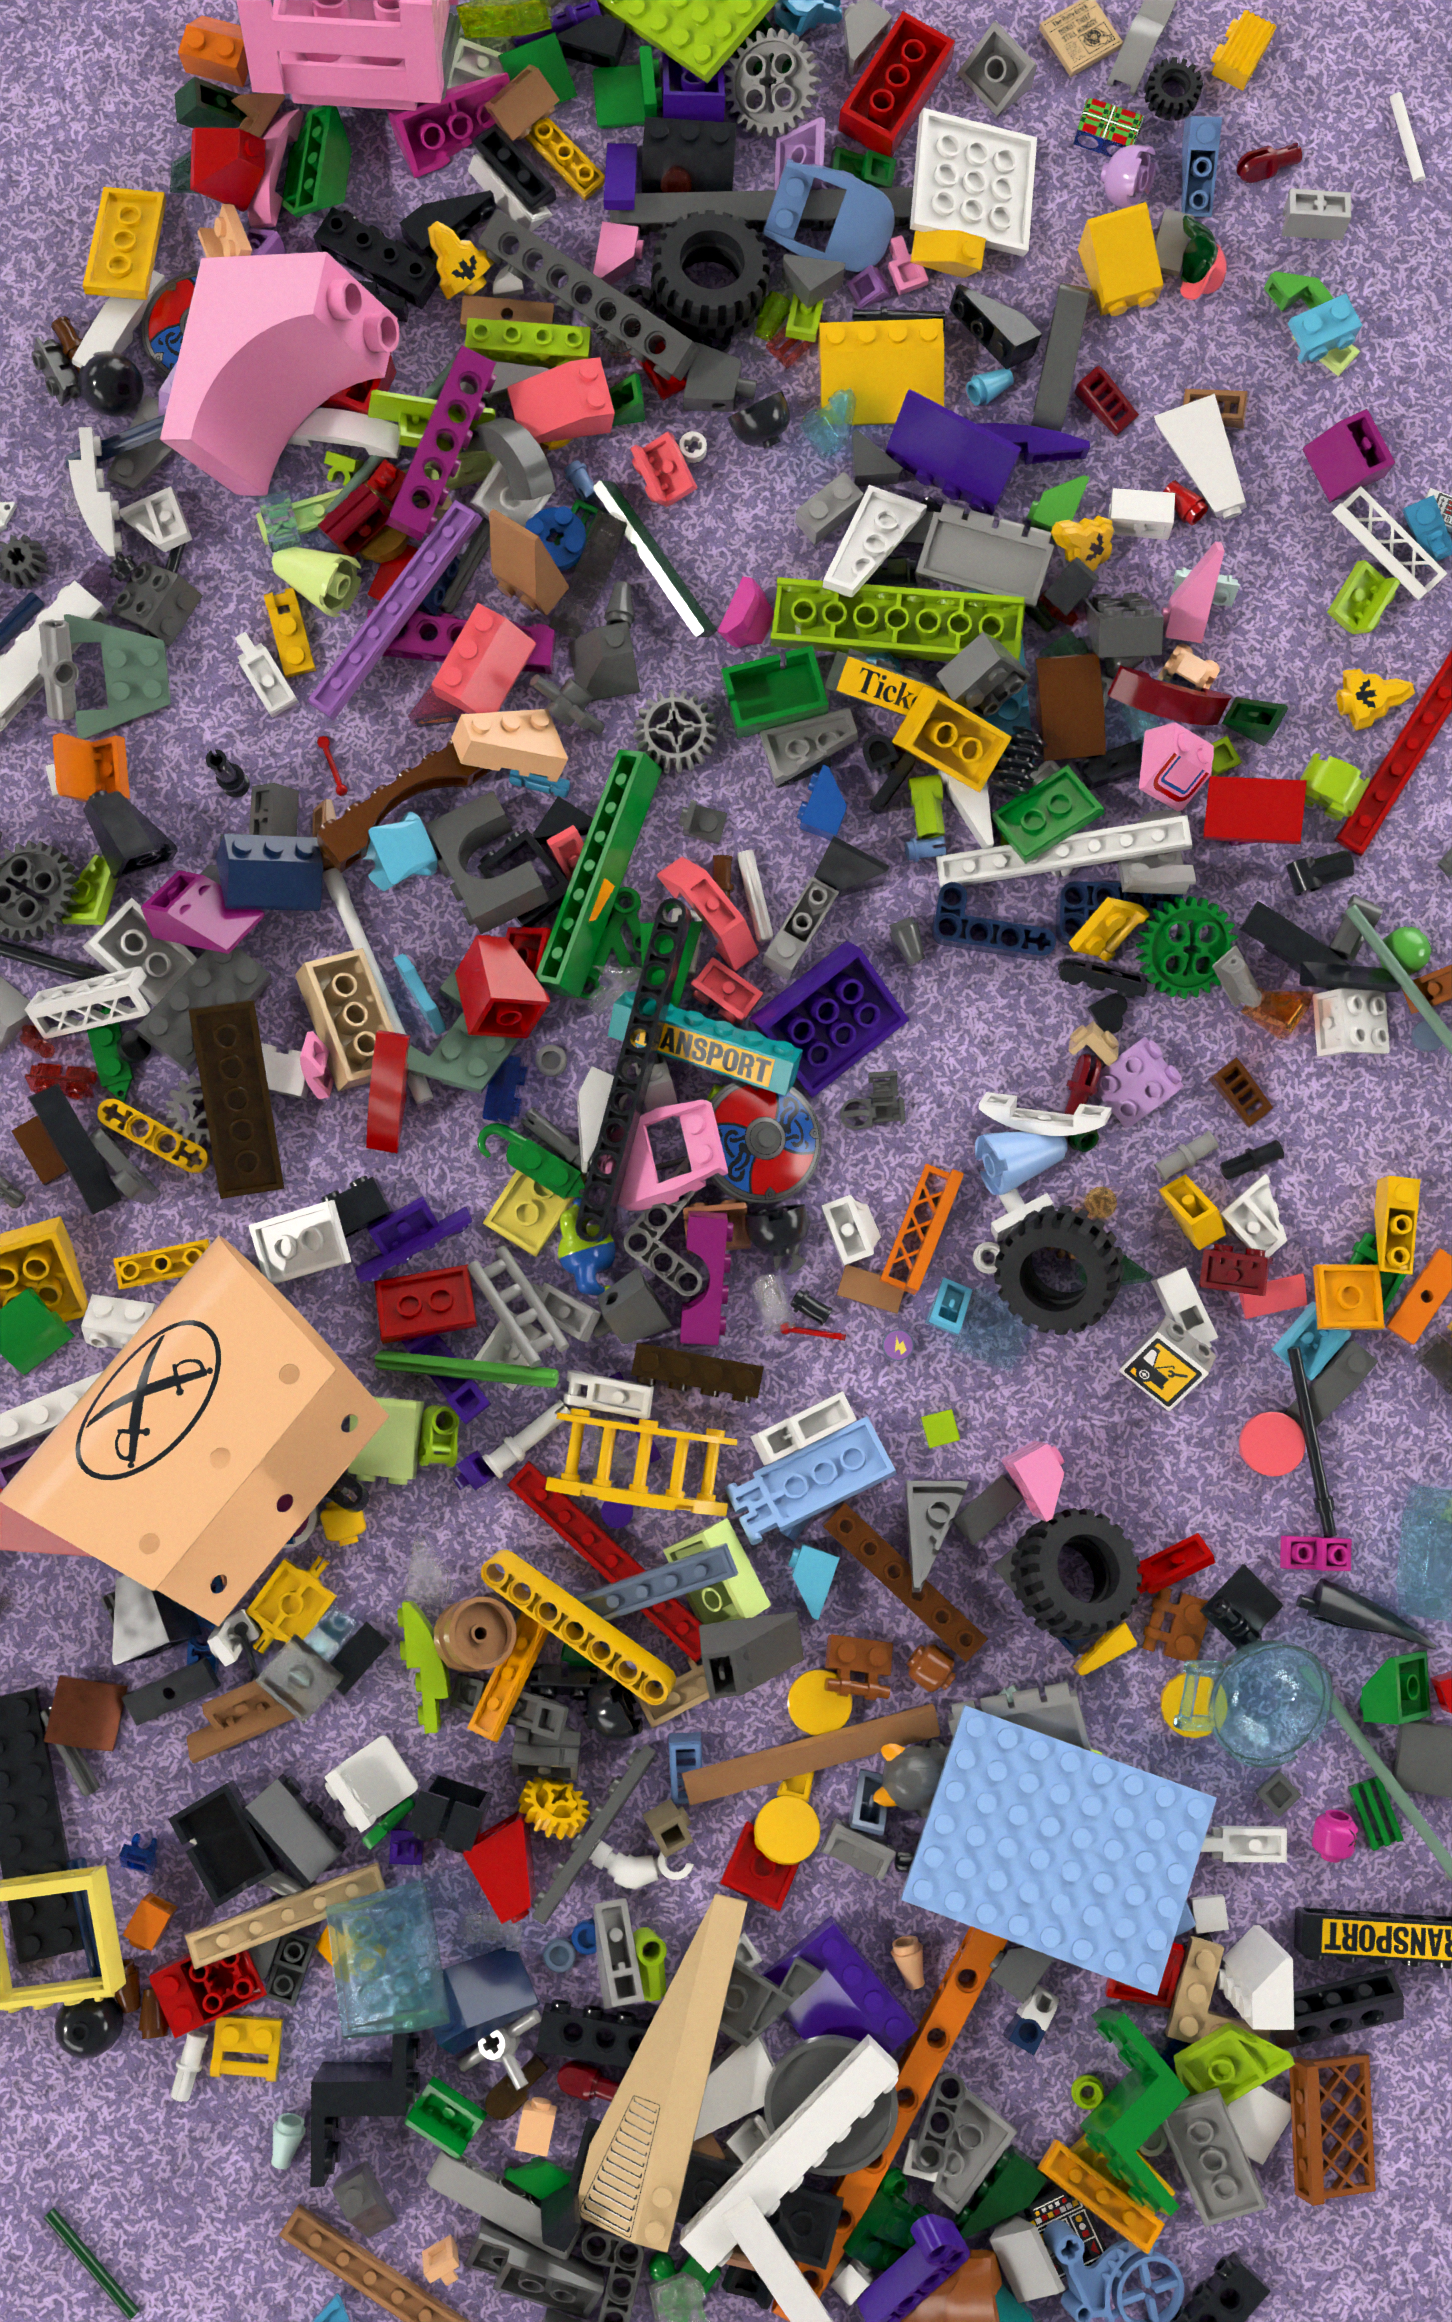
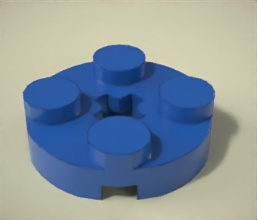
[525,506,587,571]

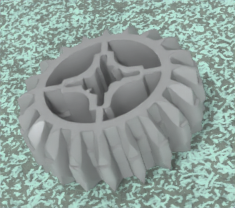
[633,689,717,775]

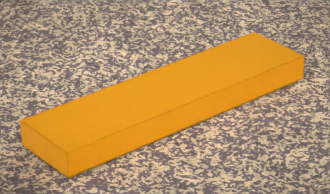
[467,1611,549,1743]
[1037,2139,1165,2254]

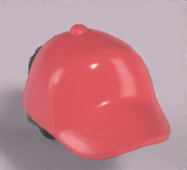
[1180,215,1227,300]

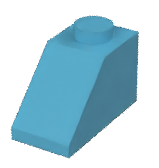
[788,1543,840,1620]

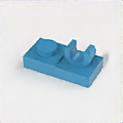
[1402,495,1452,567]

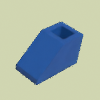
[796,765,847,841]

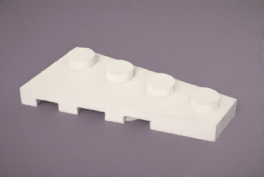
[823,485,927,598]

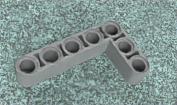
[623,1156,708,1297]

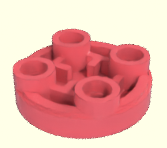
[1239,1412,1305,1476]

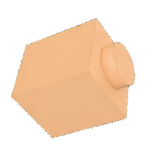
[515,2097,557,2157]

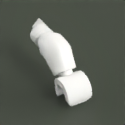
[589,1841,694,1889]

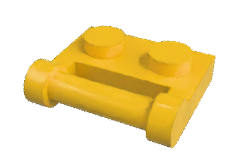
[1069,897,1149,962]
[210,2014,284,2082]

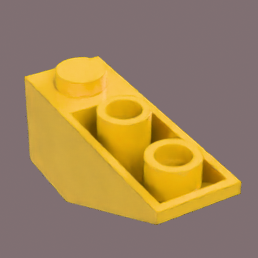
[1374,1176,1421,1275]

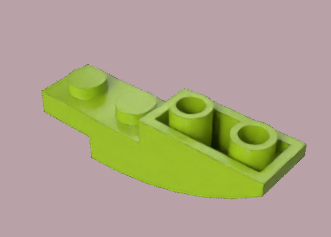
[397,1599,452,1734]

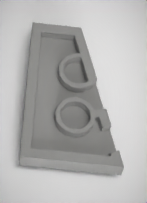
[106,395,175,492]
[759,708,858,787]
[932,2088,1018,2214]

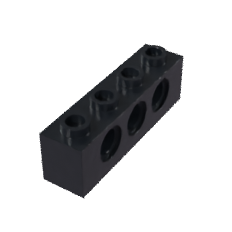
[1270,1968,1404,2050]
[536,1999,654,2068]
[1170,2252,1271,2322]

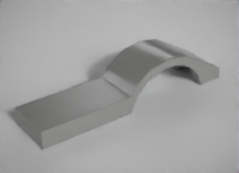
[1106,0,1177,96]

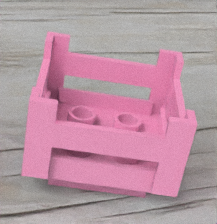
[236,0,459,111]

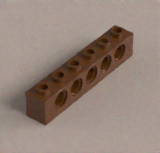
[821,1501,988,1663]

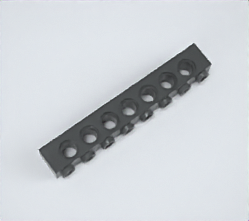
[477,209,701,381]

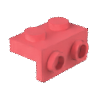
[630,431,698,507]
[690,957,764,1025]

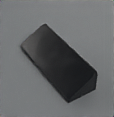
[472,123,557,211]
[1299,961,1400,993]

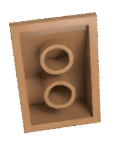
[489,509,570,616]

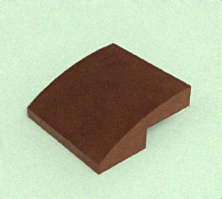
[44,1675,128,1752]

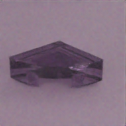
[78,559,111,604]

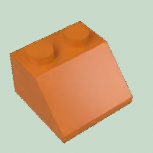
[178,15,249,87]

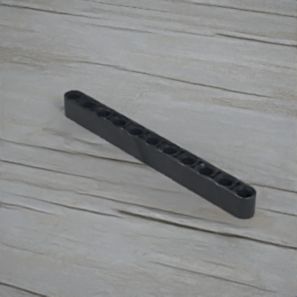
[575,898,692,1243]

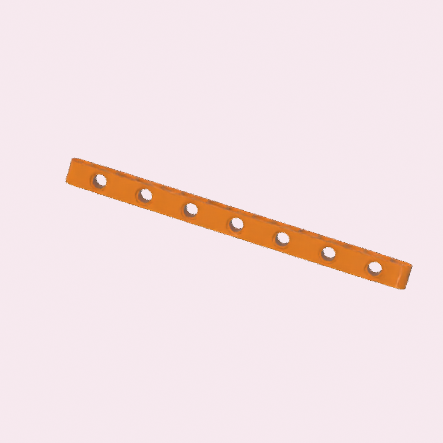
[771,1926,1008,2322]

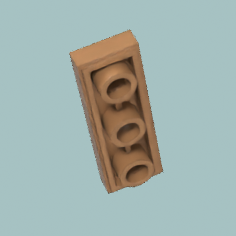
[460,295,555,330]

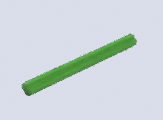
[375,1350,559,1388]

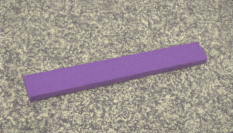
[307,500,482,721]

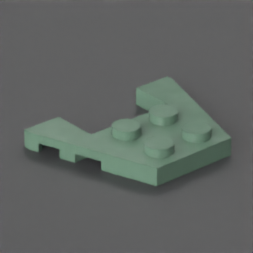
[64,614,171,739]
[407,967,517,1094]

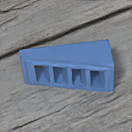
[668,1732,704,1804]

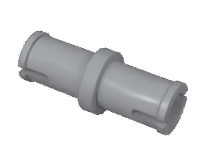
[1154,1131,1219,1181]

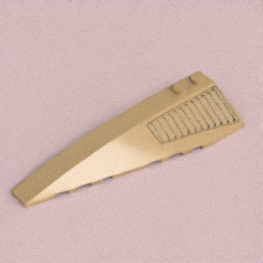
[578,1893,748,2253]

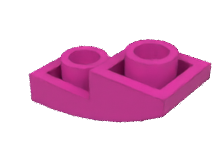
[1280,1535,1352,1571]

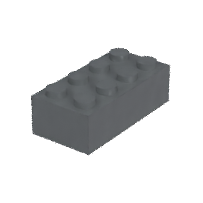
[136,946,273,1076]

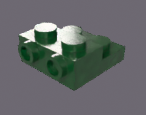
[842,2190,932,2272]

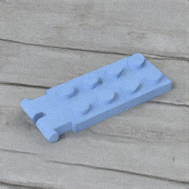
[724,1416,897,1545]

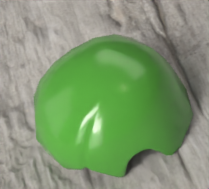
[1379,926,1432,976]

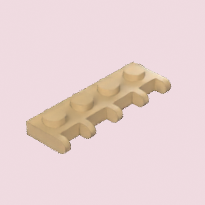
[635,1657,709,1728]

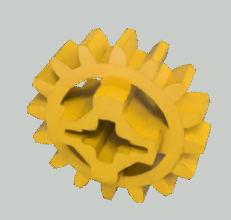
[518,1777,590,1840]

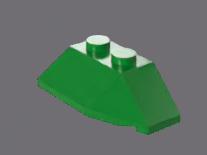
[282,105,352,218]

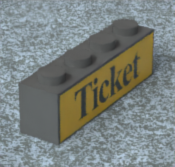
[824,648,952,717]

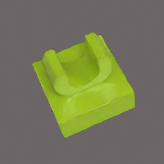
[324,451,364,486]

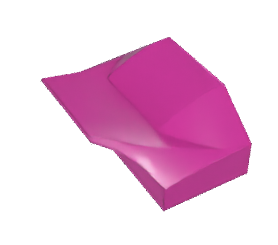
[717,576,774,648]

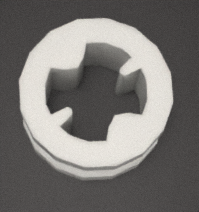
[679,431,707,463]

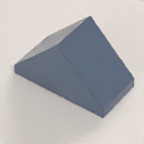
[848,1769,887,1836]

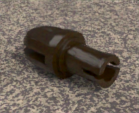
[485,2053,549,2120]

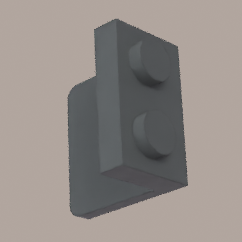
[111,561,203,647]

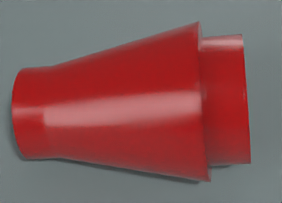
[1163,480,1209,526]

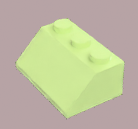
[663,1518,771,1624]

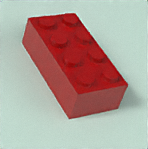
[838,11,955,158]

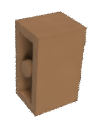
[484,64,559,141]

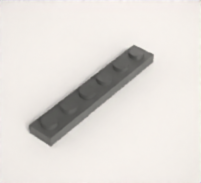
[532,1744,657,1925]

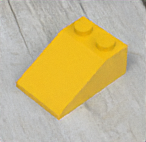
[892,686,1012,793]

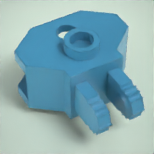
[774,0,843,37]

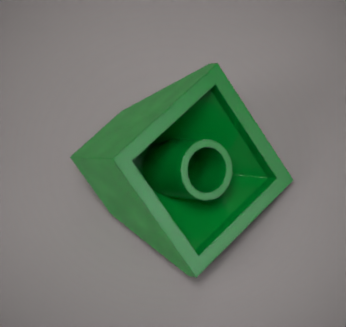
[1360,1650,1431,1725]

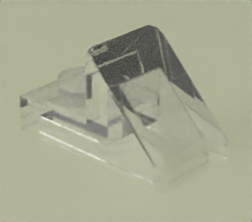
[587,966,642,1016]

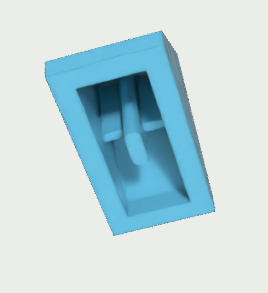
[925,1277,973,1335]

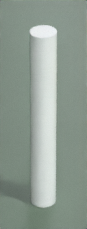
[1389,92,1426,182]

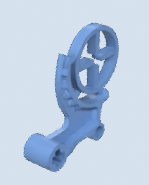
[1043,2220,1184,2322]

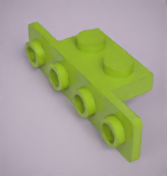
[368,390,495,454]

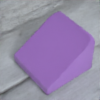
[846,265,891,309]

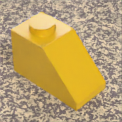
[910,230,986,278]
[1159,1174,1226,1250]

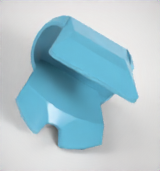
[362,812,438,891]

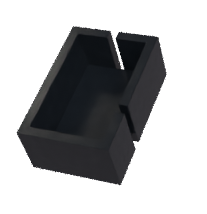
[407,1773,493,1853]
[168,1780,281,1908]

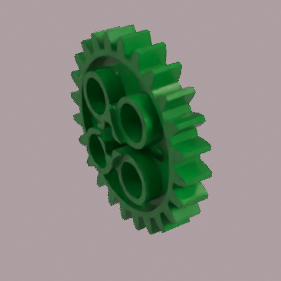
[1136,895,1238,999]

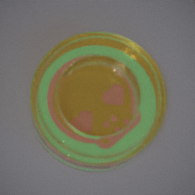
[1084,1187,1117,1219]

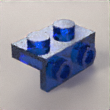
[482,1056,528,1125]

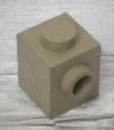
[642,1799,694,1858]

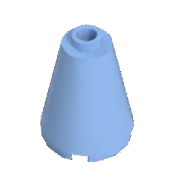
[975,1131,1068,1195]

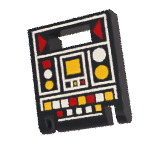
[1017,2184,1106,2279]

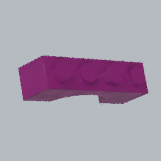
[679,1210,733,1345]

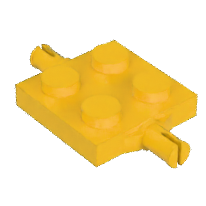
[245,1555,338,1654]

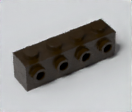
[631,1343,764,1403]

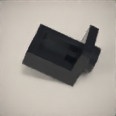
[721,2265,774,2310]

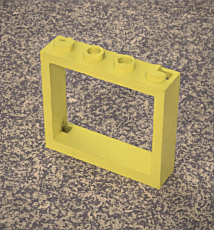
[0,1865,126,2013]

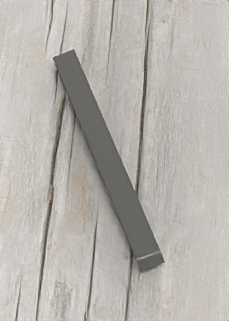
[610,187,913,235]

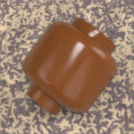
[906,1643,956,1693]

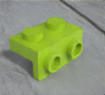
[1327,560,1401,634]

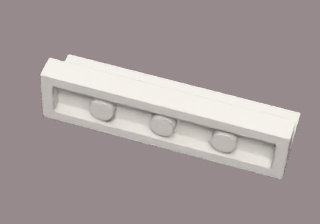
[1332,486,1448,601]
[24,966,151,1040]

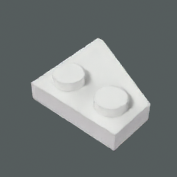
[447,38,504,89]
[119,486,192,552]

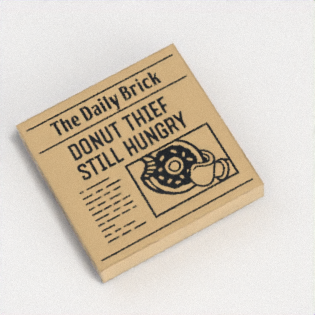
[1039,0,1123,77]

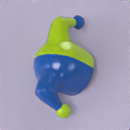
[558,1198,616,1295]

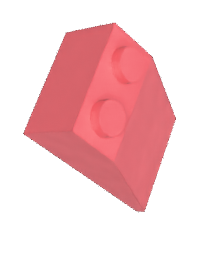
[507,357,615,443]

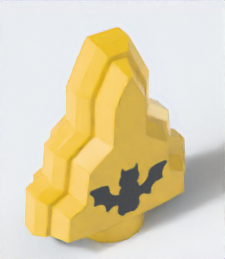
[428,221,495,300]
[1051,515,1114,572]
[1336,669,1415,731]

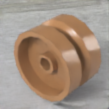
[434,1597,516,1672]

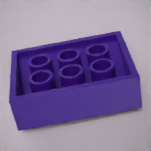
[885,389,1021,516]
[749,940,909,1098]
[761,1915,918,2054]

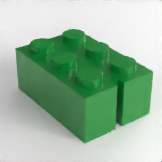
[721,645,829,739]

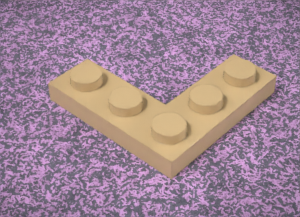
[1165,1936,1271,2044]

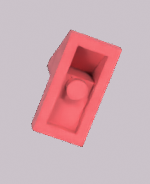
[546,825,584,883]

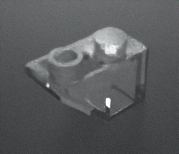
[751,1274,796,1336]

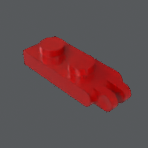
[1136,1533,1216,1594]

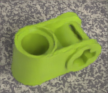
[418,1404,459,1467]

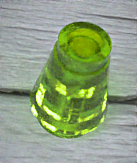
[754,291,791,342]

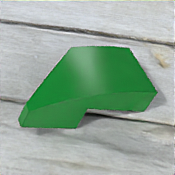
[503,2157,572,2200]

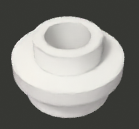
[973,1242,1000,1274]

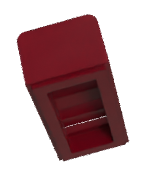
[1074,365,1139,436]

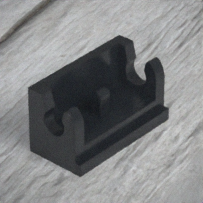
[1076,739,1142,790]

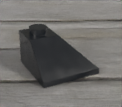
[814,836,890,897]

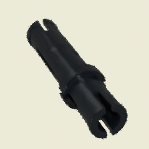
[852,306,945,331]

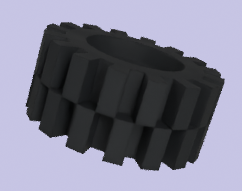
[1144,57,1203,121]

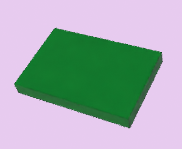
[991,765,1104,864]

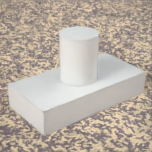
[991,1188,1054,1242]

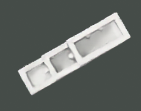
[72,270,165,368]

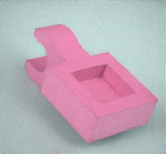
[888,235,929,295]

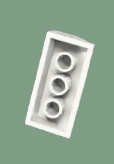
[1216,1925,1294,2030]

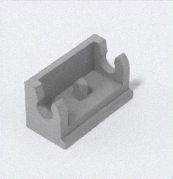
[1282,188,1351,240]
[820,1817,896,1880]

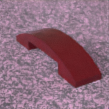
[1107,665,1231,726]

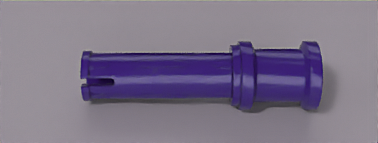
[510,0,601,48]

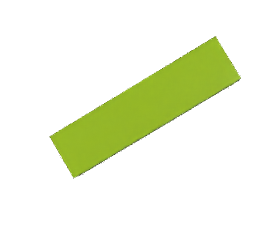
[770,577,1025,662]

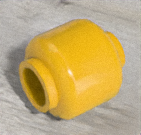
[320,1496,367,1547]

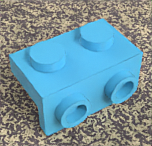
[1288,293,1363,364]
[1272,1301,1352,1381]

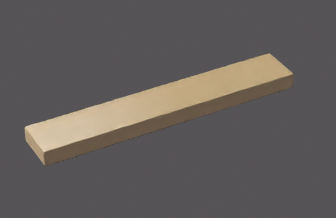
[184,1862,388,1969]

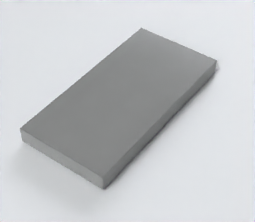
[1161,2088,1268,2227]

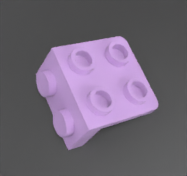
[1096,1036,1184,1128]

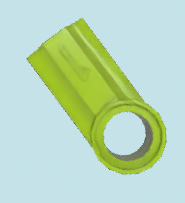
[908,774,945,839]
[633,1927,667,2002]

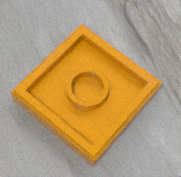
[1313,1264,1385,1330]

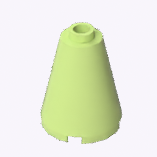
[272,545,361,617]

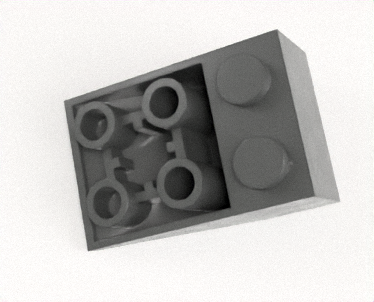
[1084,592,1164,658]
[699,1611,804,1700]

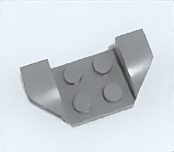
[1117,810,1197,895]

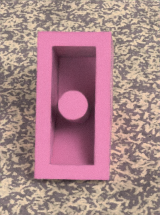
[593,221,644,285]

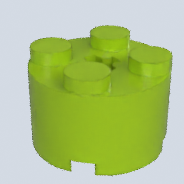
[1300,753,1370,821]

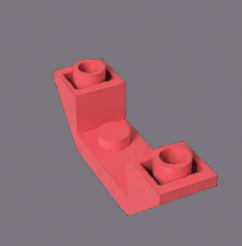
[657,856,759,972]

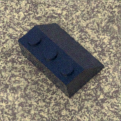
[215,834,323,911]

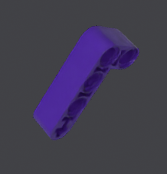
[856,2214,970,2322]

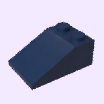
[416,1944,540,2055]

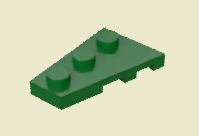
[640,921,704,1008]

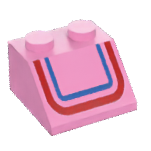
[1139,722,1214,811]

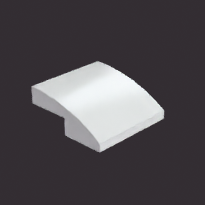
[1226,2085,1291,2165]

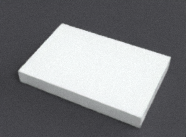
[249,1200,351,1285]

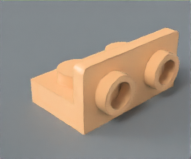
[198,204,252,258]

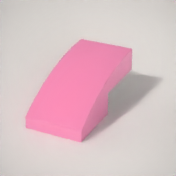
[300,1031,334,1099]

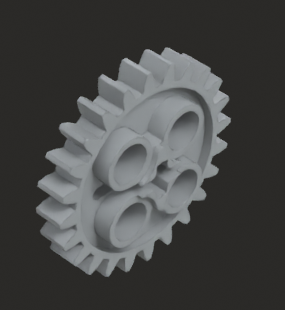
[724,28,822,138]

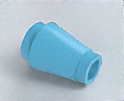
[966,368,1014,406]

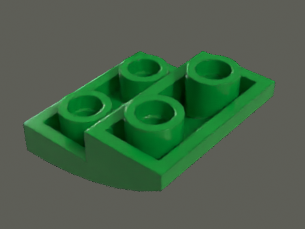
[0,1287,75,1375]

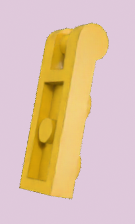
[264,587,316,678]

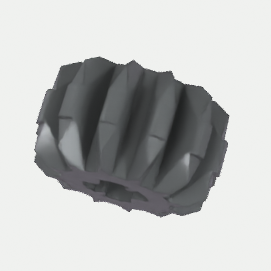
[0,534,49,590]

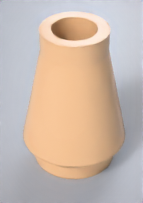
[891,1935,925,1990]

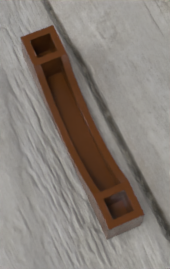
[317,739,492,873]

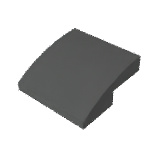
[1392,1720,1452,1798]

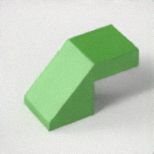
[1264,271,1334,311]

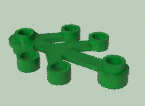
[580,887,641,1000]

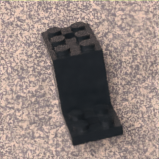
[310,1994,420,2187]

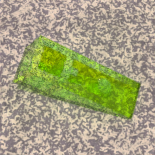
[456,0,552,38]

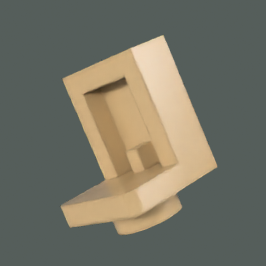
[1069,1021,1119,1067]

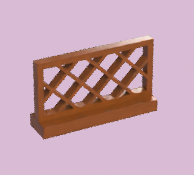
[1289,2053,1376,2206]

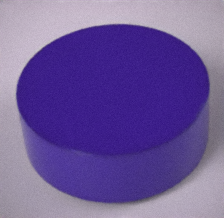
[601,1501,633,1528]

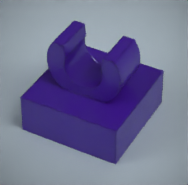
[453,1450,496,1491]
[389,1829,424,1865]

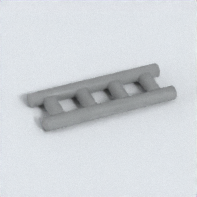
[467,1245,570,1368]

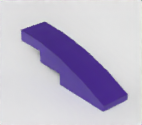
[976,423,1090,465]

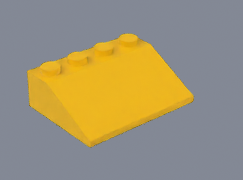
[818,319,944,427]
[0,1216,88,1322]

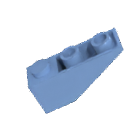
[1181,116,1222,217]

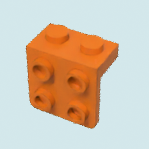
[52,733,130,803]

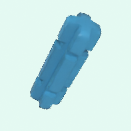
[509,769,570,798]

